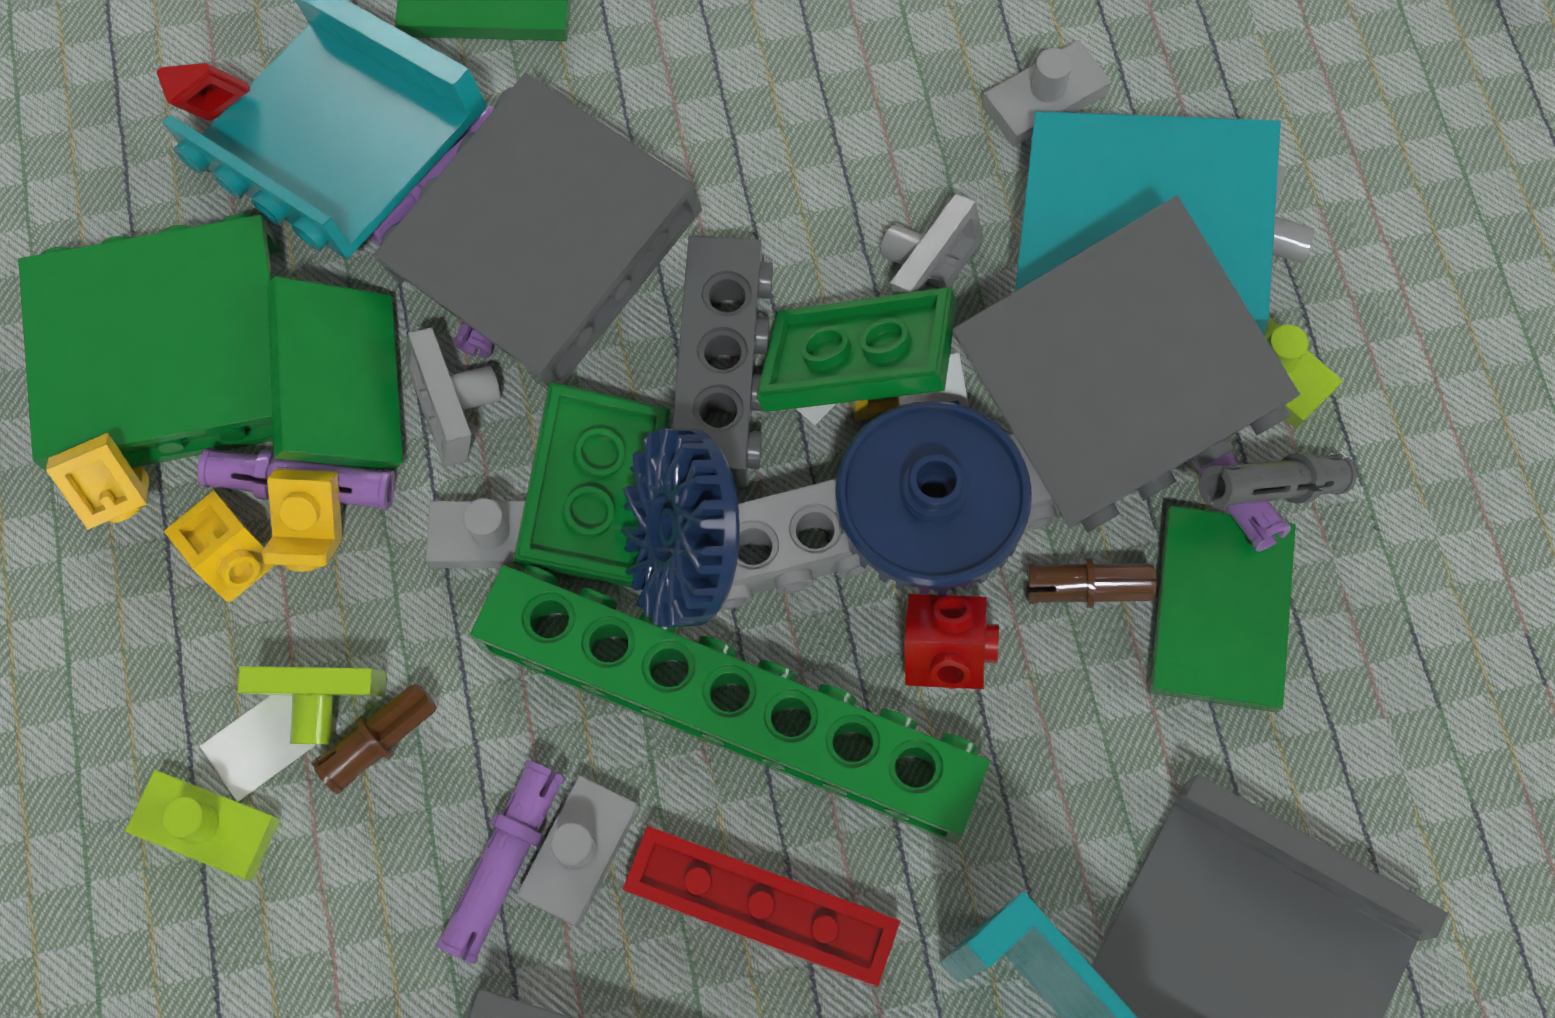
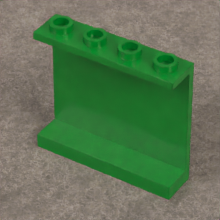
[18,214,280,472]

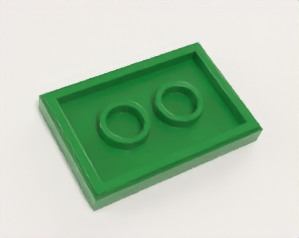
[395,0,571,41]
[267,276,403,470]
[756,287,957,412]
[512,382,671,588]
[1148,505,1296,713]

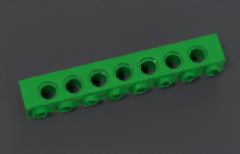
[469,565,991,844]

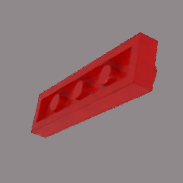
[622,826,901,988]

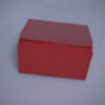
[156,63,250,121]

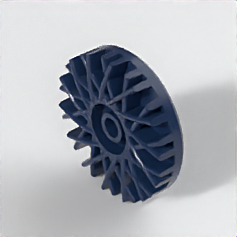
[835,401,1032,596]
[621,428,740,627]

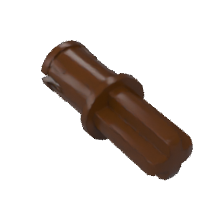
[1027,558,1157,608]
[311,684,437,794]

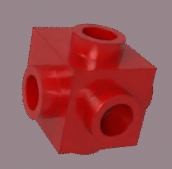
[904,593,999,689]

